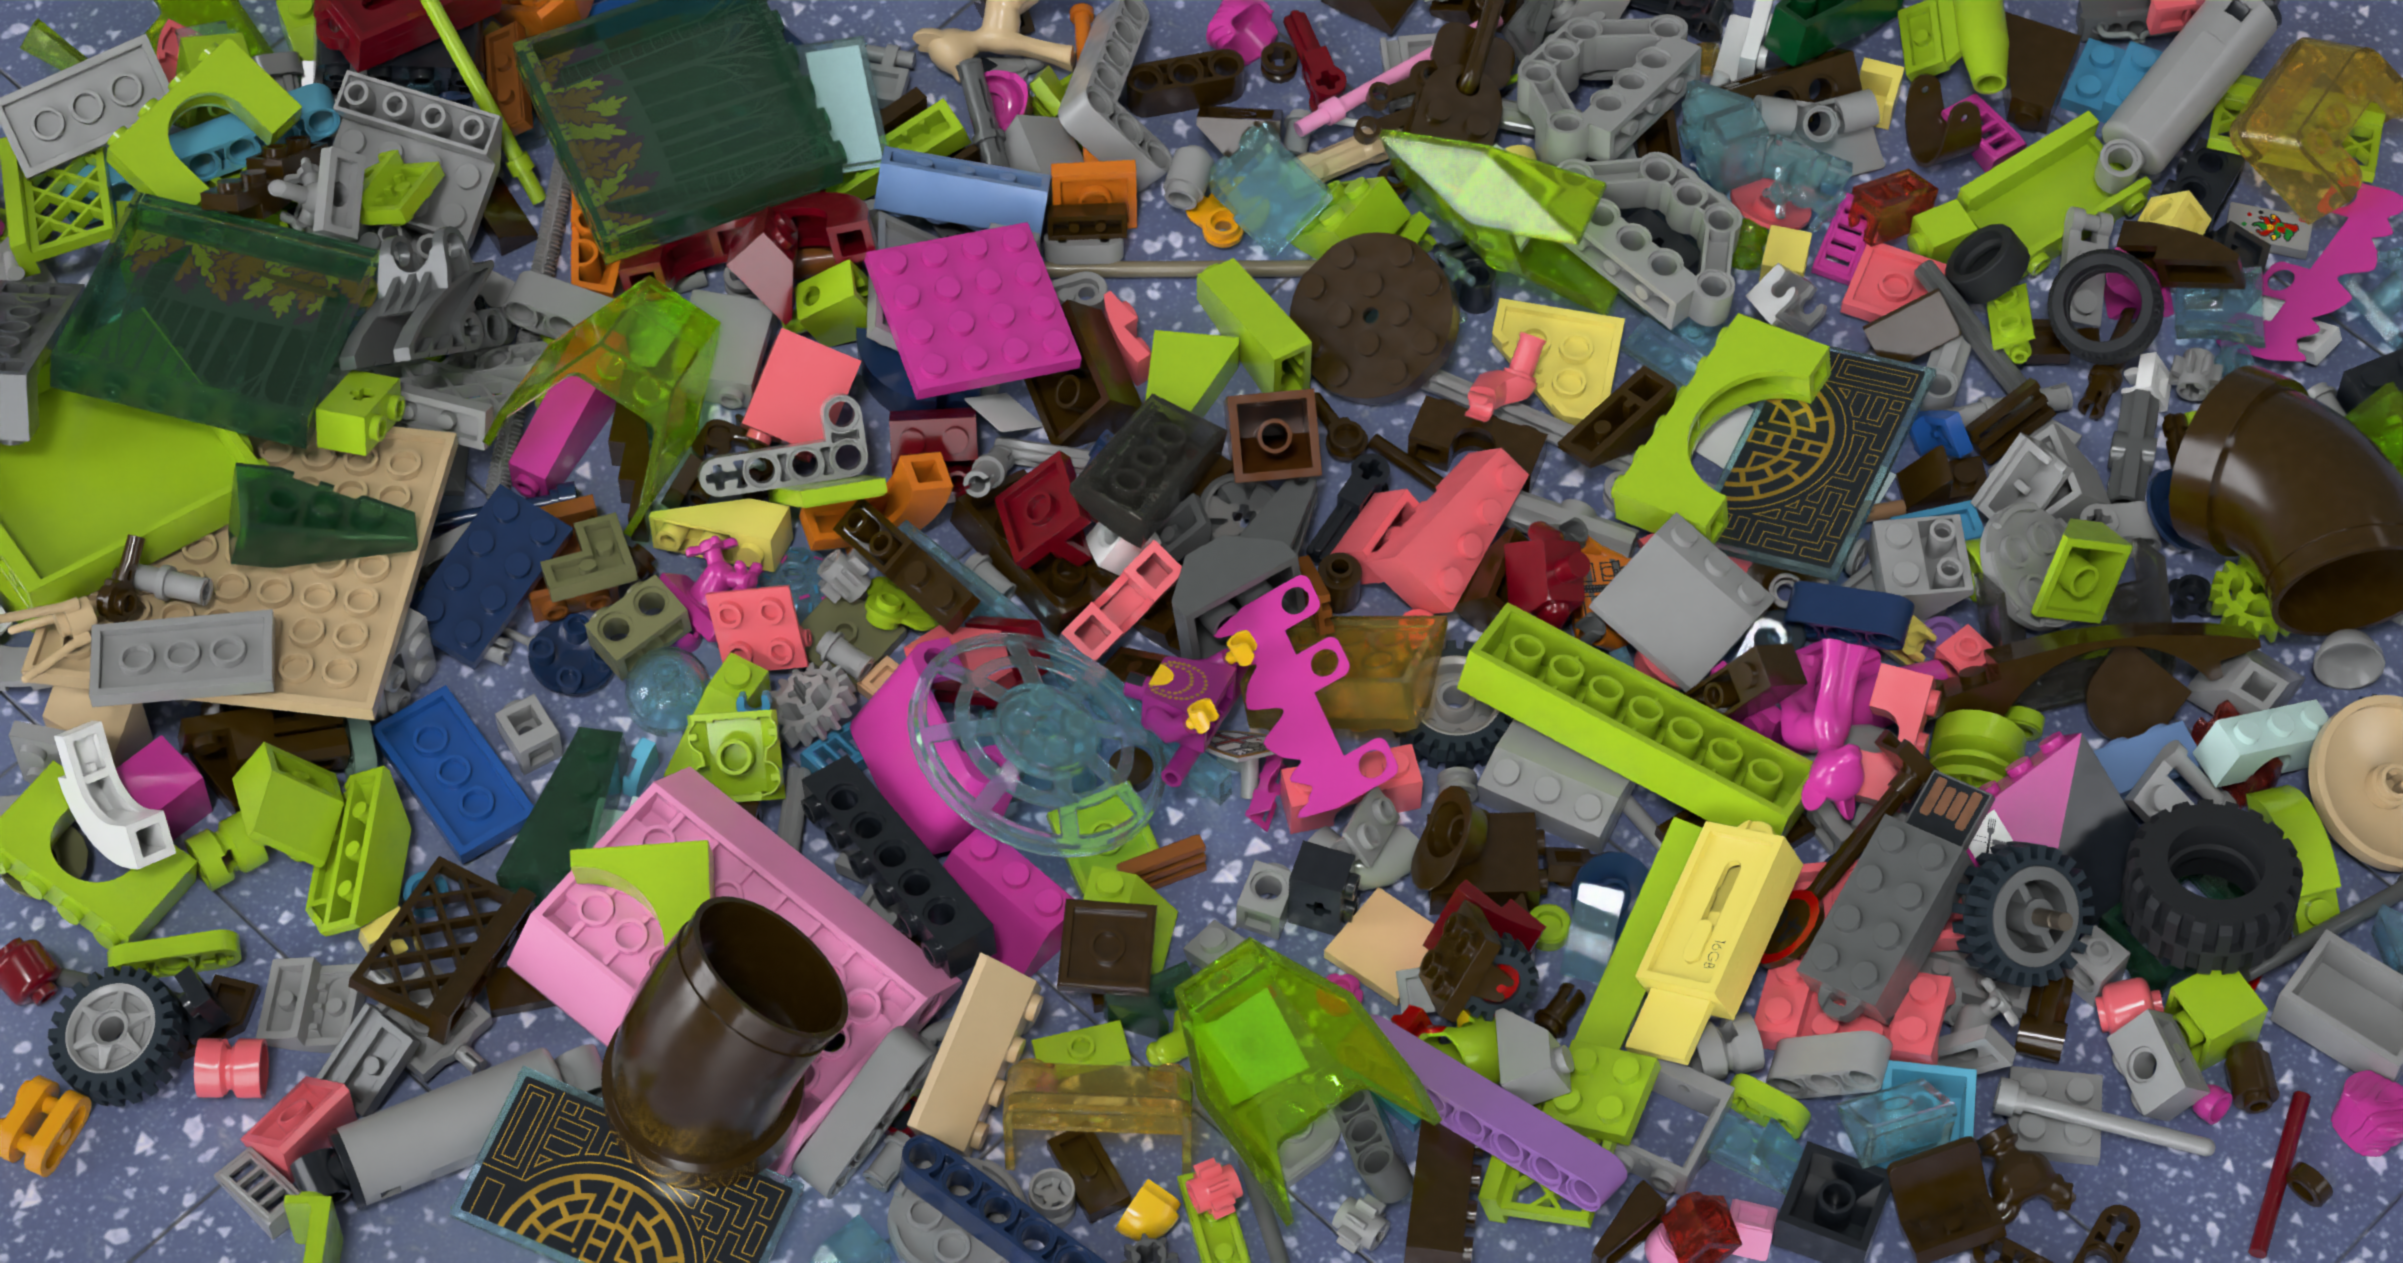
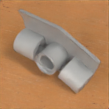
[1744,89,1885,185]

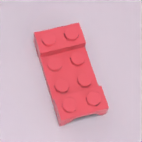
[1754,955,1956,1065]

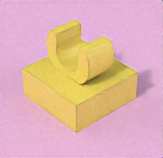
[1881,615,1937,666]
[358,906,409,955]

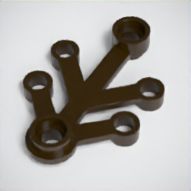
[1353,60,1436,199]

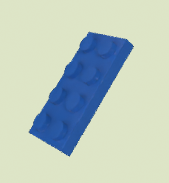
[371,685,539,865]

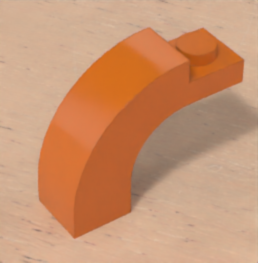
[799,452,953,555]

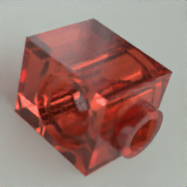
[1661,1191,1743,1263]

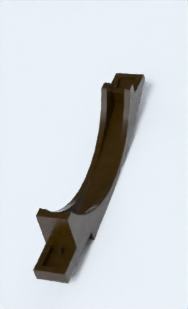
[1926,622,2261,721]

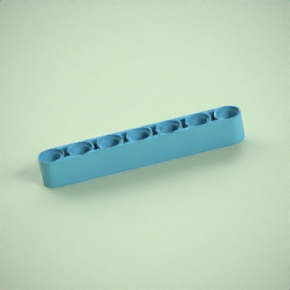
[60,83,341,224]

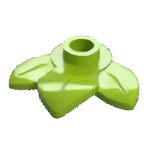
[865,576,940,631]

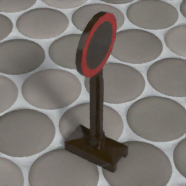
[1758,729,1940,969]

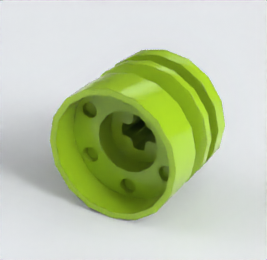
[1929,709,2027,788]

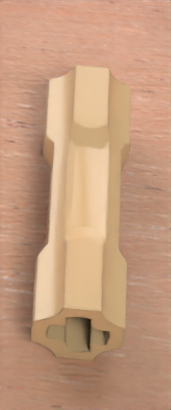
[1278,127,1401,198]

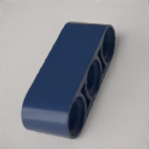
[1782,581,1915,651]

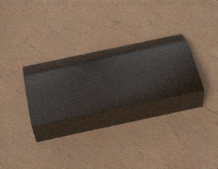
[950,469,1119,637]

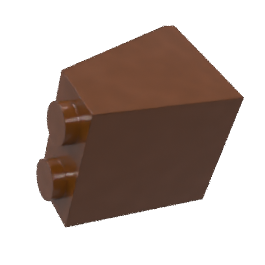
[1223,388,1322,483]

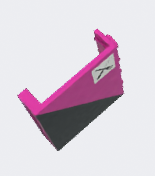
[1966,731,2140,925]

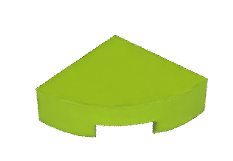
[1029,65,1065,117]

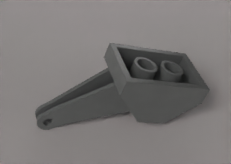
[1172,476,1319,660]

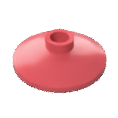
[1730,176,1812,230]

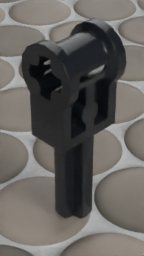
[1628,0,1734,43]
[1306,453,1390,565]

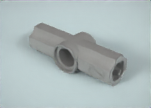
[1503,490,1640,558]

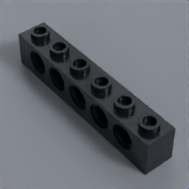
[801,755,997,979]

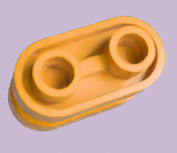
[0,1075,91,1177]

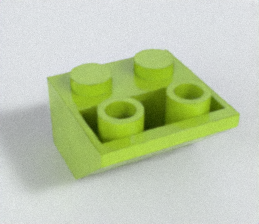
[1285,176,1411,260]
[232,742,344,869]

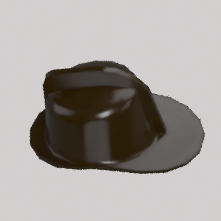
[1411,786,1490,890]

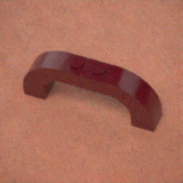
[618,192,879,308]

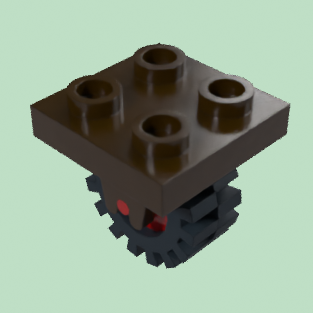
[1418,899,1539,1022]

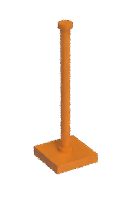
[1051,3,1137,229]

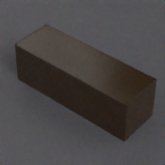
[1046,202,1127,241]

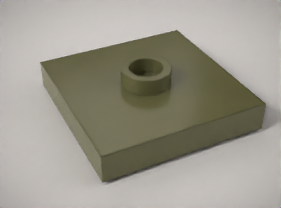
[800,596,907,694]

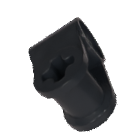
[1433,232,1496,314]

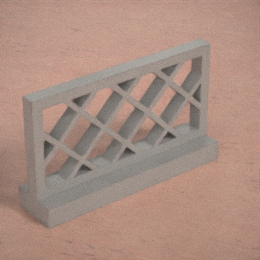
[327,358,530,451]

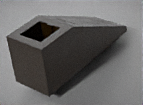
[1684,643,1808,722]

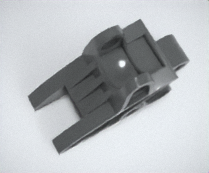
[339,226,516,371]

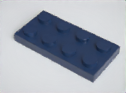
[409,484,573,670]

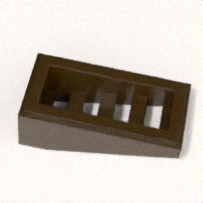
[1591,1180,1667,1263]

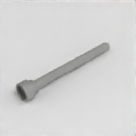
[1992,1076,2216,1156]

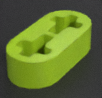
[1729,1073,1811,1140]

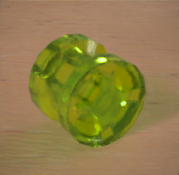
[1731,218,1769,270]

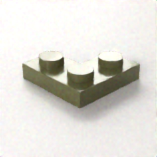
[540,512,638,603]

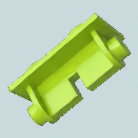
[1986,283,2035,364]

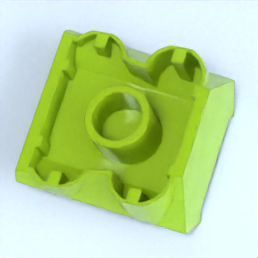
[687,709,786,802]

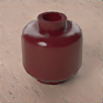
[0,937,61,1006]

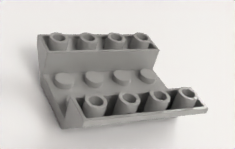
[290,70,503,265]

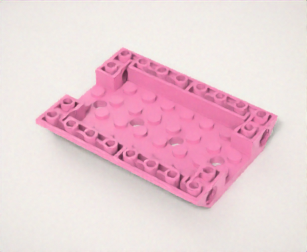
[507,766,962,1184]

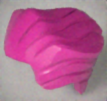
[1206,0,1278,67]
[971,70,1033,132]
[2331,1070,2403,1157]

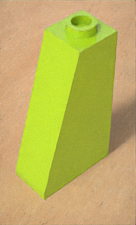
[1197,258,1312,393]

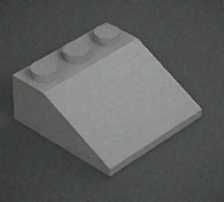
[1589,512,1776,692]
[1477,719,1636,854]

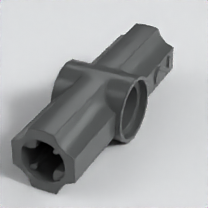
[2107,389,2160,504]

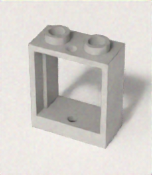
[1602,1059,1735,1197]

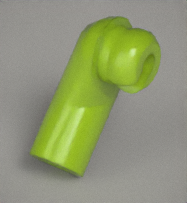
[1146,1009,1196,1066]

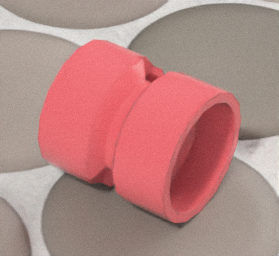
[194,1038,269,1098]

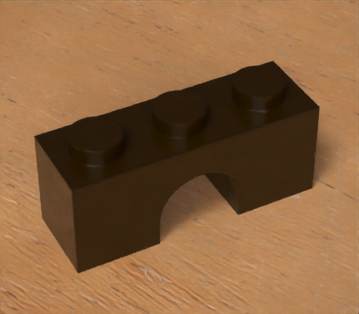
[1407,395,1548,493]

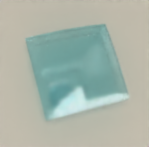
[2175,266,2266,348]

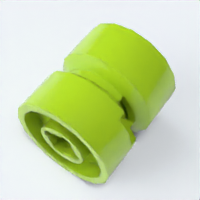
[184,810,269,892]

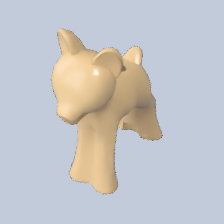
[912,0,1077,83]

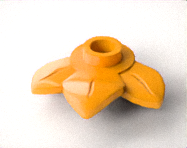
[1185,178,1269,248]

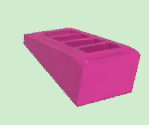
[1941,93,2027,173]
[1811,193,1882,286]

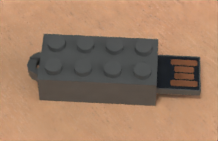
[1796,769,1995,1026]

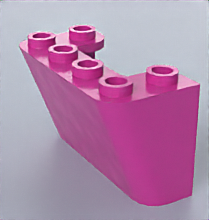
[850,637,1020,855]

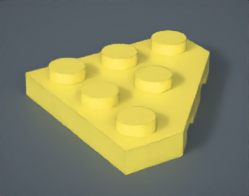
[1491,298,1625,426]

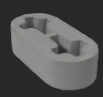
[1043,233,1124,265]

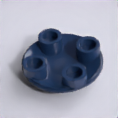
[528,613,613,695]

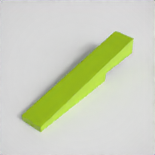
[776,98,972,200]
[1574,817,1703,1050]

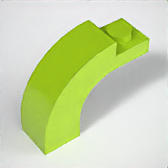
[2246,785,2341,936]

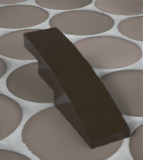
[608,371,653,542]

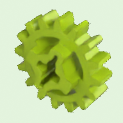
[2209,556,2290,643]

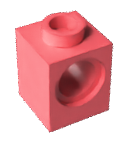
[1934,624,1993,678]

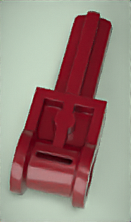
[1283,10,1347,112]

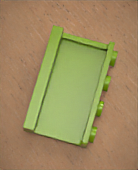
[1957,110,2152,279]

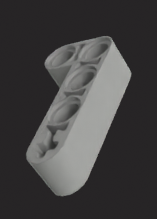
[698,393,868,497]
[792,1026,939,1199]

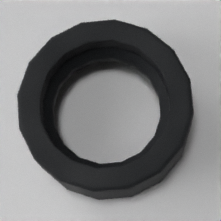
[1945,224,2030,304]

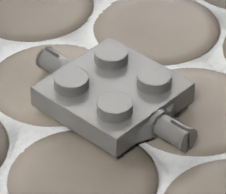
[367,961,493,1083]

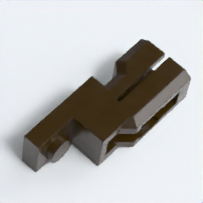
[177,707,350,777]

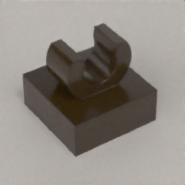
[661,454,711,509]

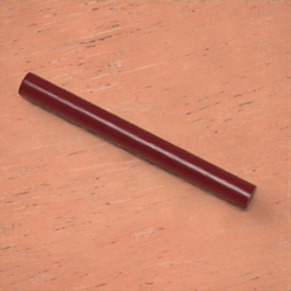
[2248,1091,2311,1259]

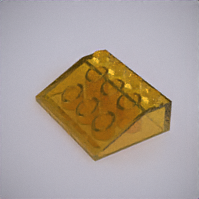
[1239,616,1448,732]

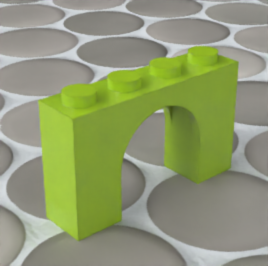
[106,37,302,231]
[0,760,198,950]

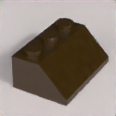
[1024,299,1144,448]

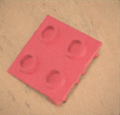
[705,585,812,671]

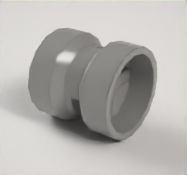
[1028,1168,1076,1229]

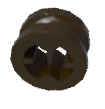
[1261,42,1298,84]

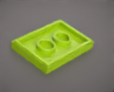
[768,474,887,508]

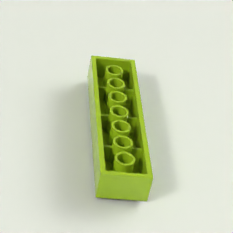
[1457,602,1813,837]

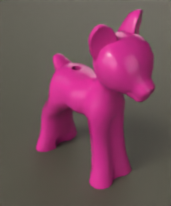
[1779,639,1869,820]

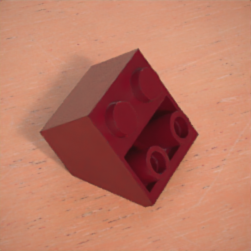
[889,407,978,504]

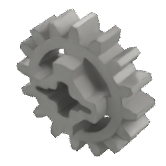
[769,661,857,748]

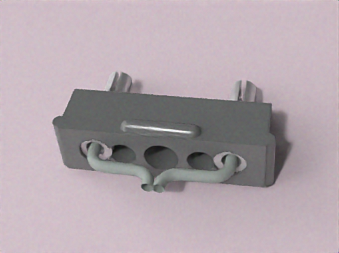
[2076,0,2180,43]

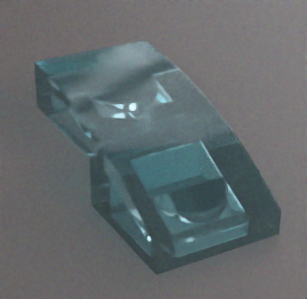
[1560,881,1625,984]

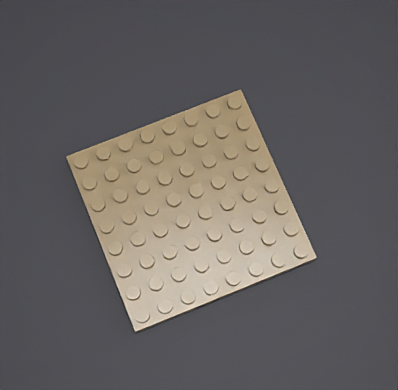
[21,409,458,721]

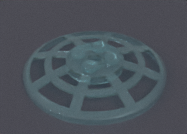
[907,632,1167,858]

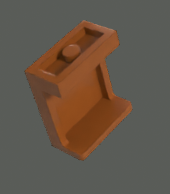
[528,494,620,623]

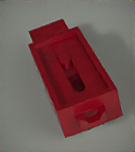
[313,0,502,73]

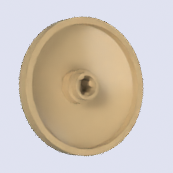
[2308,695,2403,872]

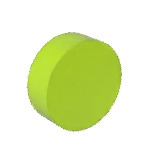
[2004,706,2045,741]
[1530,904,1572,951]

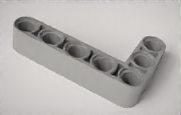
[1058,0,1173,192]

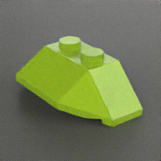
[305,765,412,937]

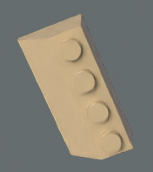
[907,953,1044,1157]

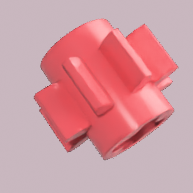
[1186,1157,1243,1220]

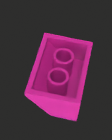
[943,822,1074,977]

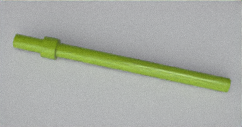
[420,0,547,205]

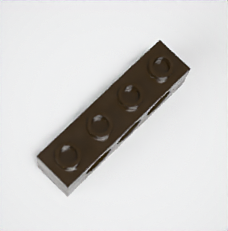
[1687,48,1862,150]

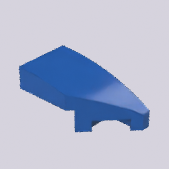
[1898,410,1974,458]

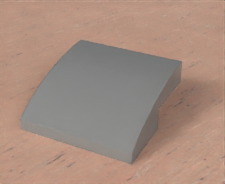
[256,957,368,1053]

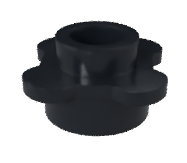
[2167,574,2213,617]

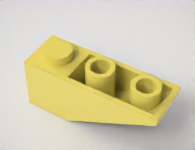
[649,498,794,572]

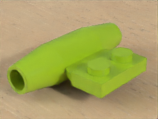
[1898,0,2009,94]

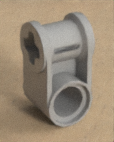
[2079,501,2161,558]

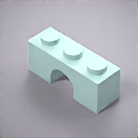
[2193,699,2329,788]

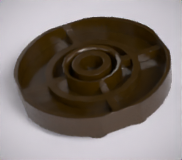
[1289,232,1460,405]

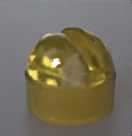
[1696,42,1720,76]

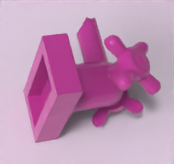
[659,536,763,643]

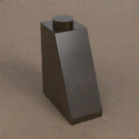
[2002,12,2082,134]

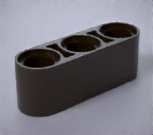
[1127,49,1244,118]

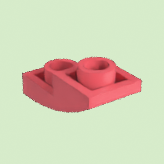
[1104,291,1151,387]

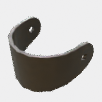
[1905,73,1982,168]

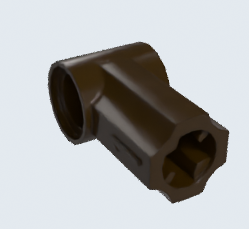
[2014,972,2074,1063]

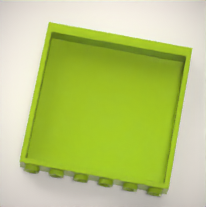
[0,310,275,618]

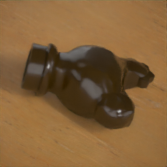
[1976,1123,2076,1226]

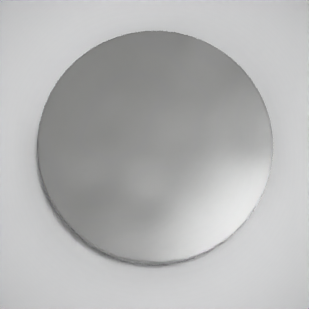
[1980,501,2071,631]
[887,1157,1026,1263]

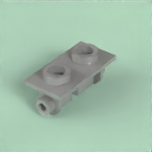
[1331,786,1400,869]

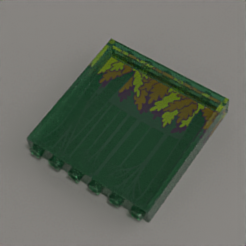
[513,0,848,265]
[50,191,380,449]

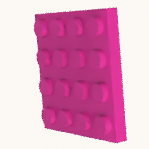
[864,222,1082,400]

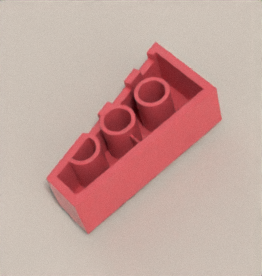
[1363,448,1529,614]

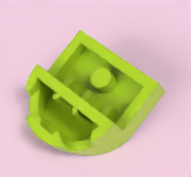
[359,150,445,227]

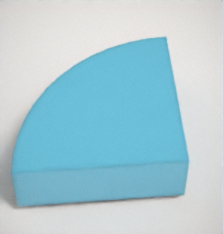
[622,737,659,797]

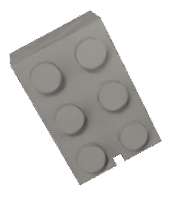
[2270,929,2403,1082]

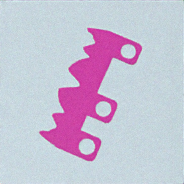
[2216,179,2403,362]
[1213,575,1398,818]

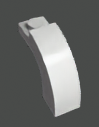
[54,721,176,869]

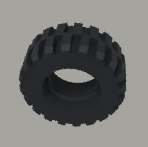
[2120,799,2303,975]

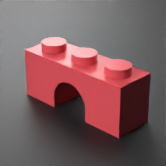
[1059,540,1182,669]
[1855,663,1942,813]
[1280,744,1423,834]

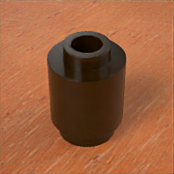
[1318,553,1362,614]
[2224,1041,2280,1114]

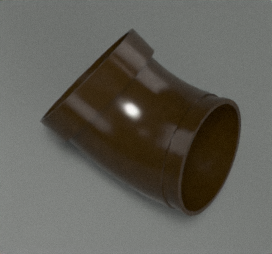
[2169,365,2403,636]
[601,896,848,1189]

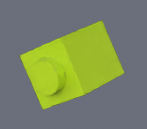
[1907,198,1978,264]

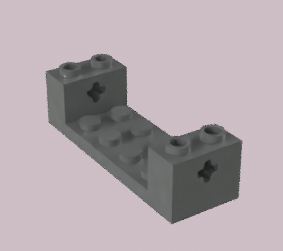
[0,280,87,445]

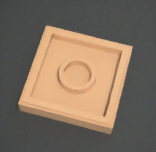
[1324,887,1435,1006]

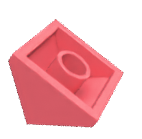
[240,1076,358,1184]

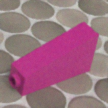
[508,324,627,498]

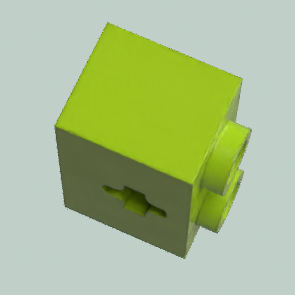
[315,370,405,456]

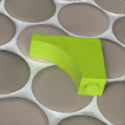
[570,840,715,947]

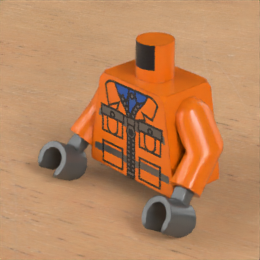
[1559,517,1632,652]

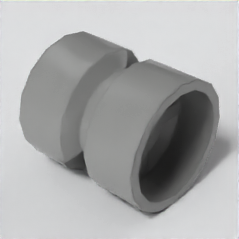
[1689,1011,1765,1080]

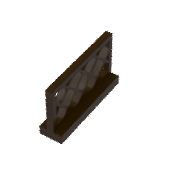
[348,856,537,1045]

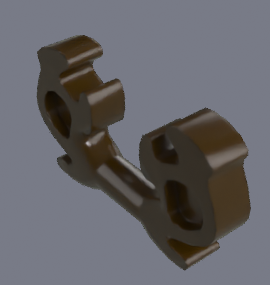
[691,414,795,503]

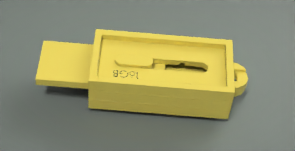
[1625,820,1803,1065]

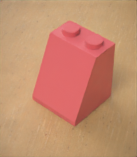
[740,328,861,463]

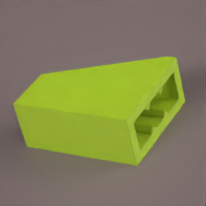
[1144,330,1239,439]

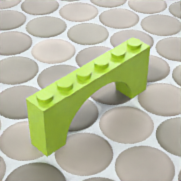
[1611,313,1831,545]

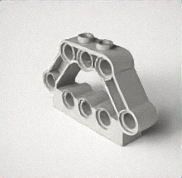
[1517,14,1702,165]
[1546,152,1743,330]

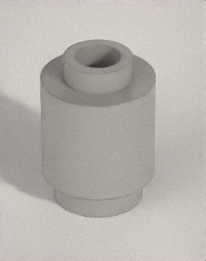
[1163,145,1215,210]

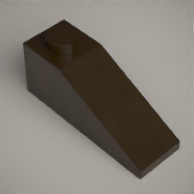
[1557,365,1677,469]

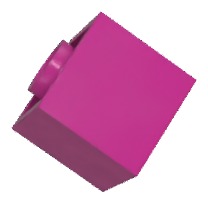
[116,735,213,841]

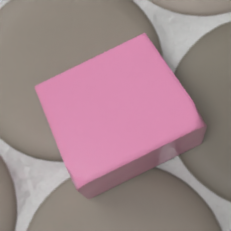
[1722,1199,1778,1261]

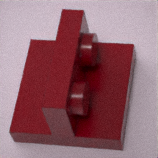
[994,450,1092,570]

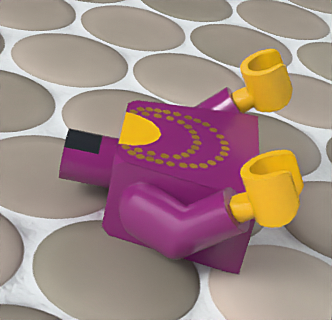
[1123,630,1257,753]

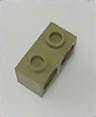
[585,574,692,681]

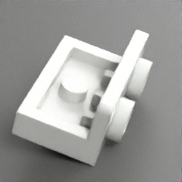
[1712,0,1774,82]

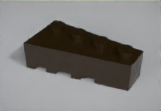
[1404,1113,1484,1263]

